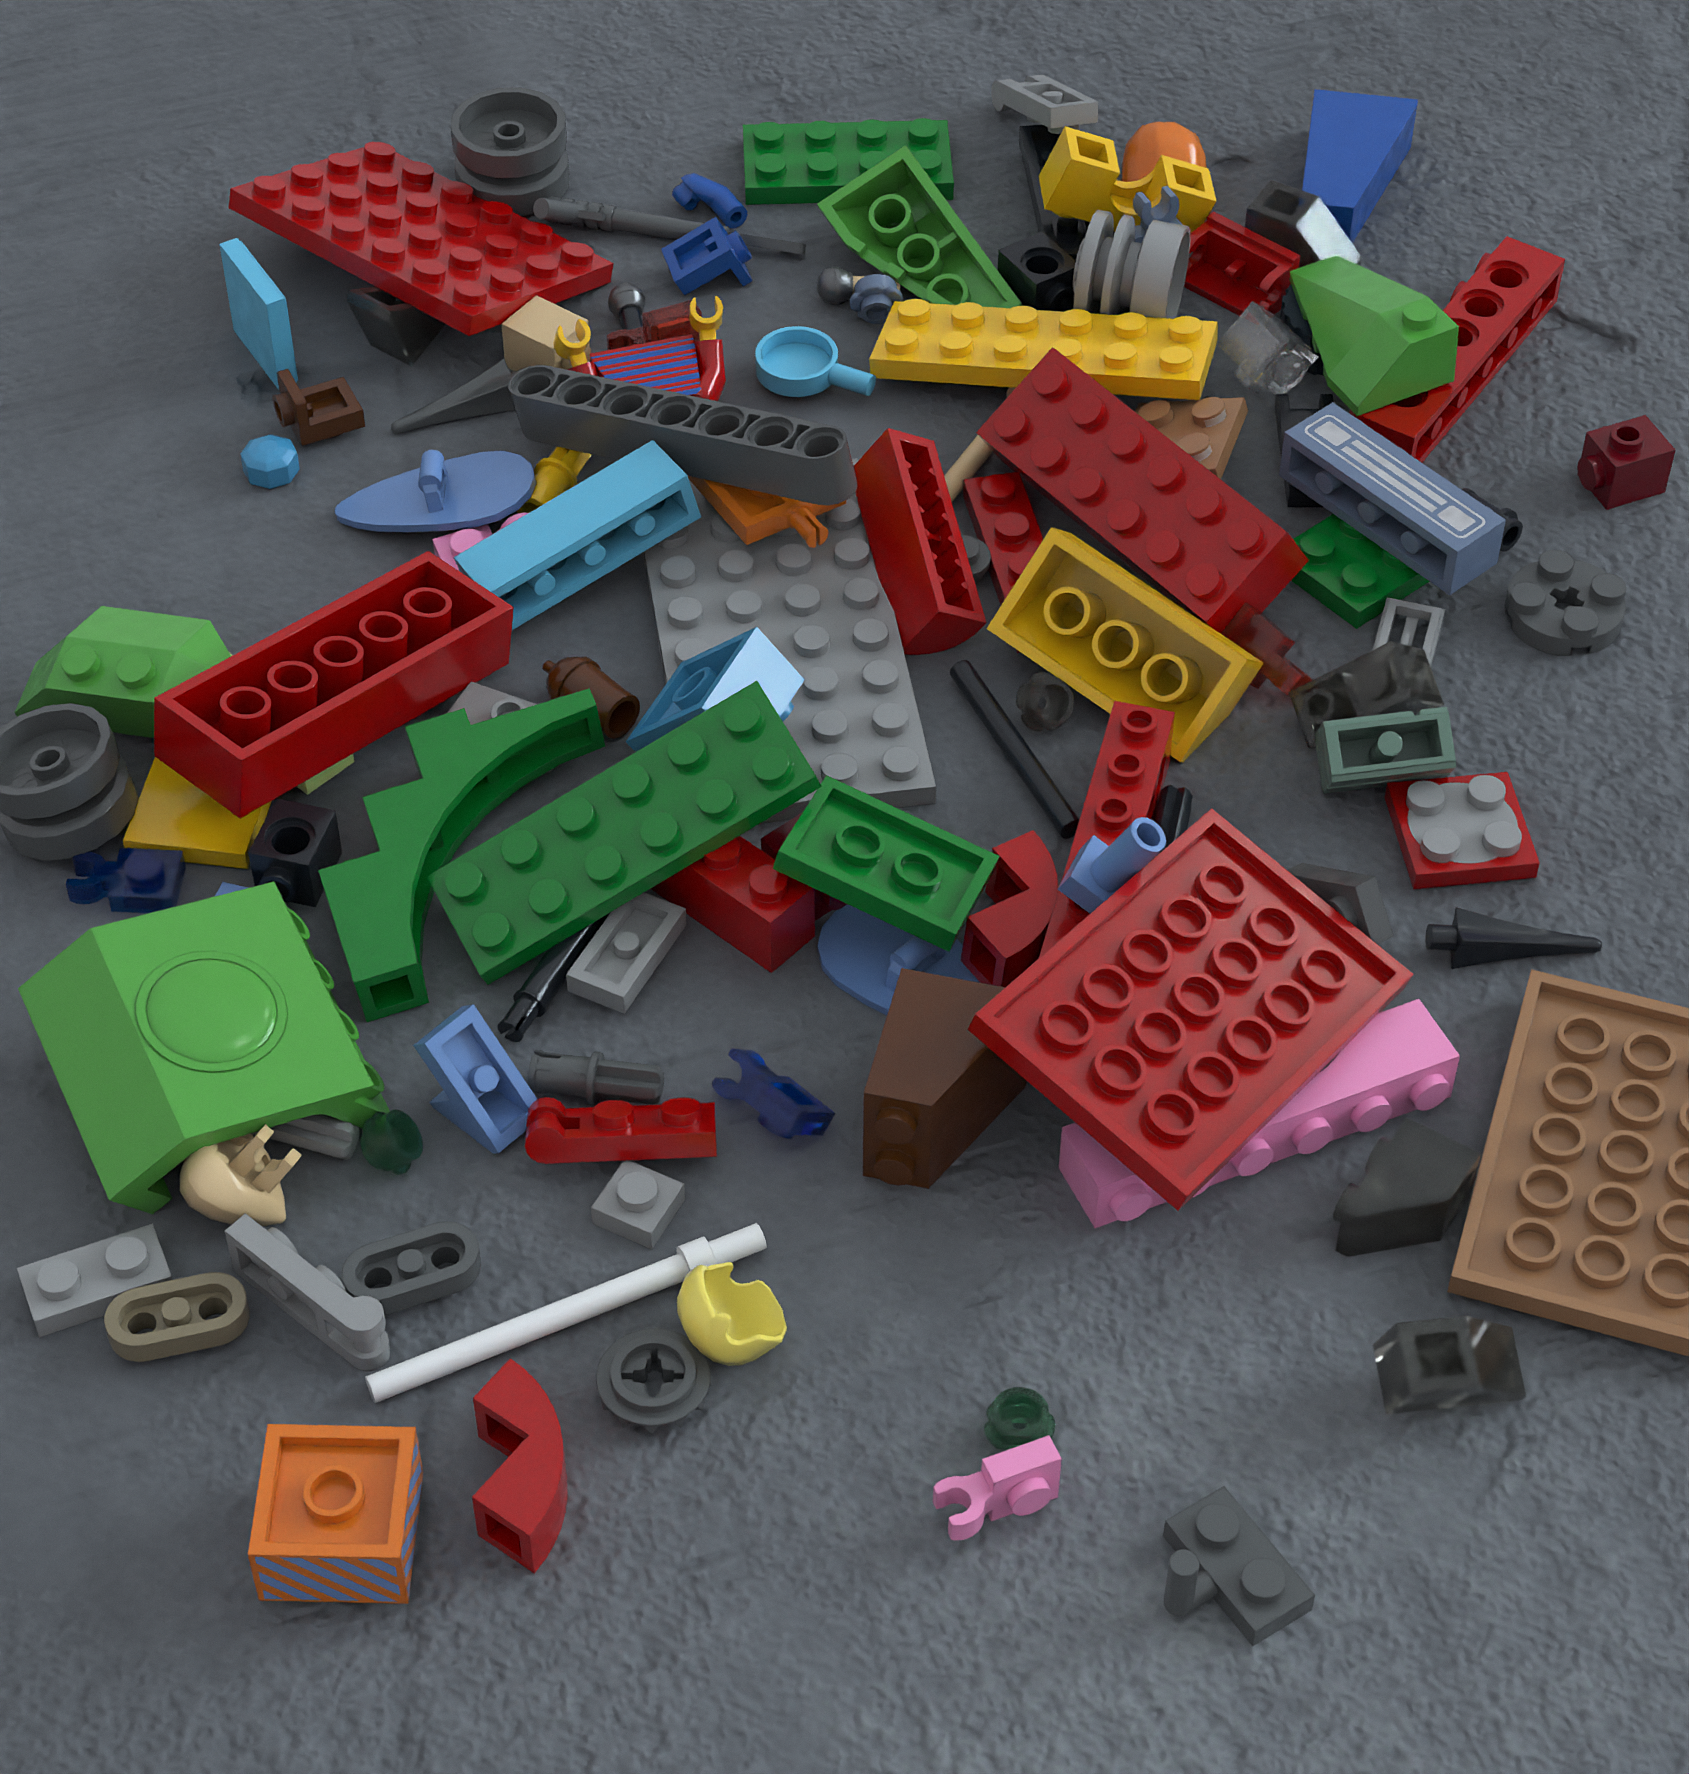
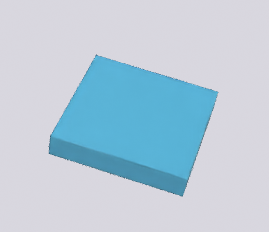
[219,238,298,390]

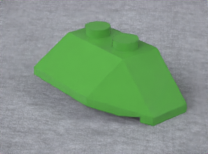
[14,606,231,738]

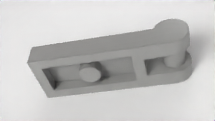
[991,75,1098,134]
[225,1213,391,1371]

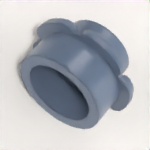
[849,274,903,324]

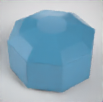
[240,434,300,489]

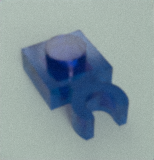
[66,848,186,913]

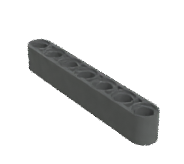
[508,365,858,505]

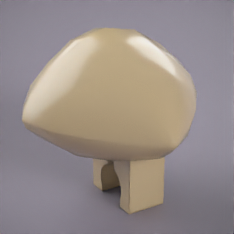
[180,1124,302,1227]

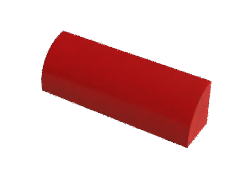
[854,428,987,655]

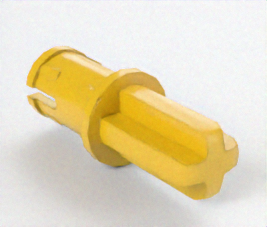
[517,446,592,513]

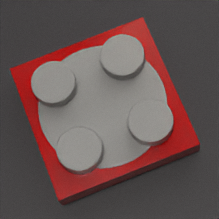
[1384,772,1540,890]

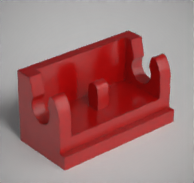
[1184,211,1301,327]

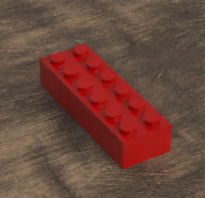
[976,347,1309,643]
[154,551,514,819]

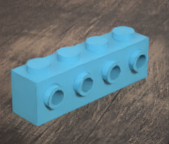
[454,440,701,630]

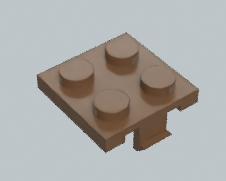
[1135,397,1248,479]

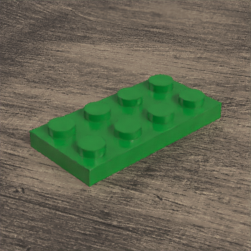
[743,118,954,205]

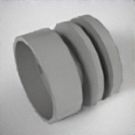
[1073,210,1191,319]

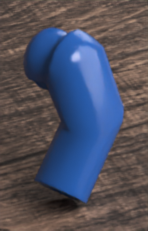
[672,173,748,228]

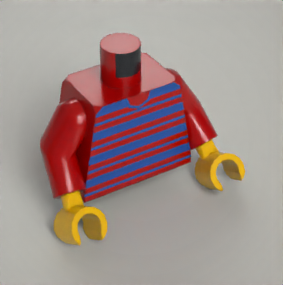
[553,296,726,401]

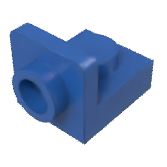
[661,217,753,296]

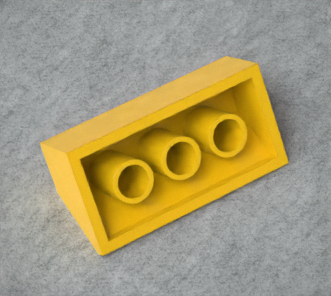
[986,527,1263,762]

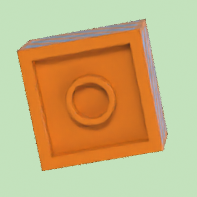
[248,1424,423,1604]

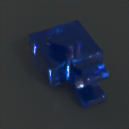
[712,1048,836,1139]

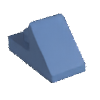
[413,1004,537,1154]

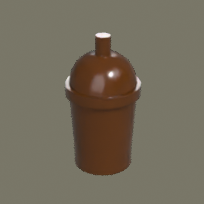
[542,656,640,739]

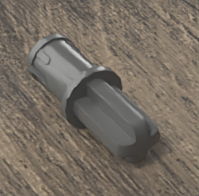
[528,1050,664,1105]

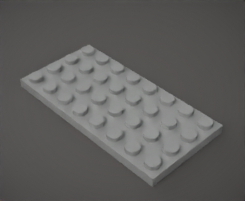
[642,458,936,823]

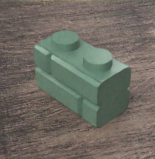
[1315,707,1456,794]

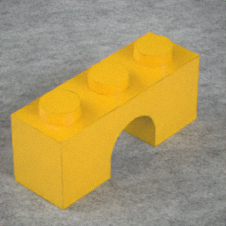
[1039,126,1216,233]

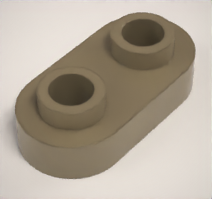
[104,1272,250,1362]

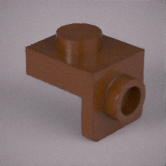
[272,369,365,446]

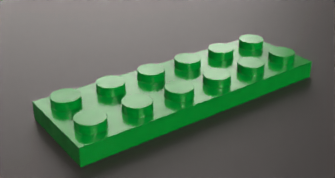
[426,680,822,985]

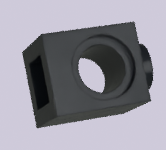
[997,231,1076,312]
[248,798,342,907]

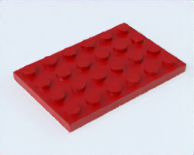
[229,142,614,336]
[967,808,1414,1211]

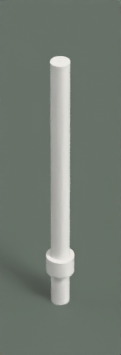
[365,1223,767,1403]

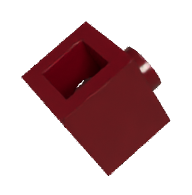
[1577,415,1676,510]

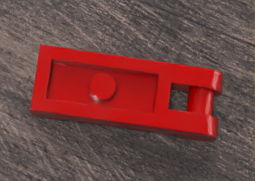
[525,1097,717,1164]

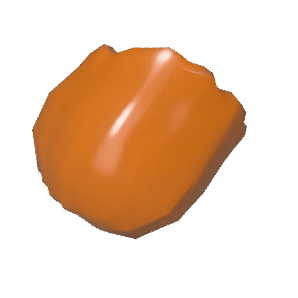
[1121,121,1207,182]

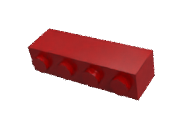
[651,836,815,973]

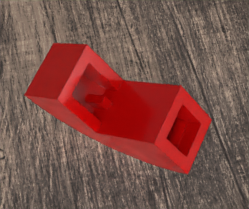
[960,830,1058,988]
[472,1358,568,1574]

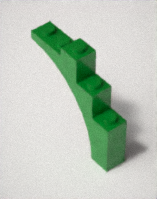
[318,688,605,1023]

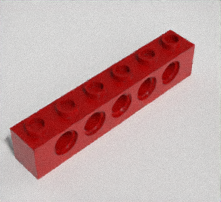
[1349,236,1565,463]
[1039,701,1175,958]

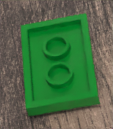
[1291,514,1430,629]
[772,775,1000,952]

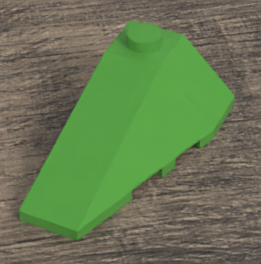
[817,145,1022,308]
[1289,255,1459,416]

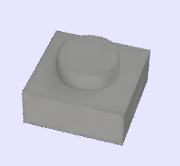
[591,1160,685,1249]

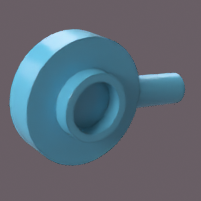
[755,326,876,397]

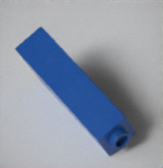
[1295,89,1418,251]

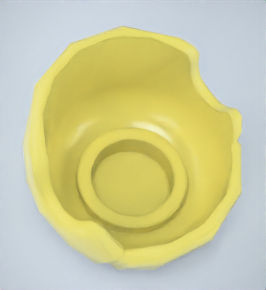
[677,1262,787,1366]

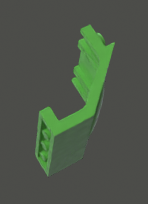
[18,881,393,1214]

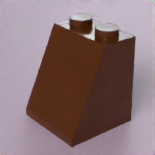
[863,968,1027,1189]

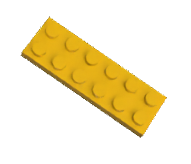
[869,299,1218,400]

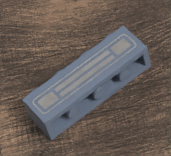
[1279,402,1506,595]

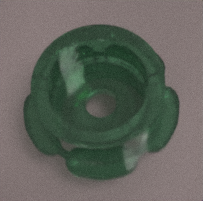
[360,1109,423,1175]
[984,1387,1055,1450]

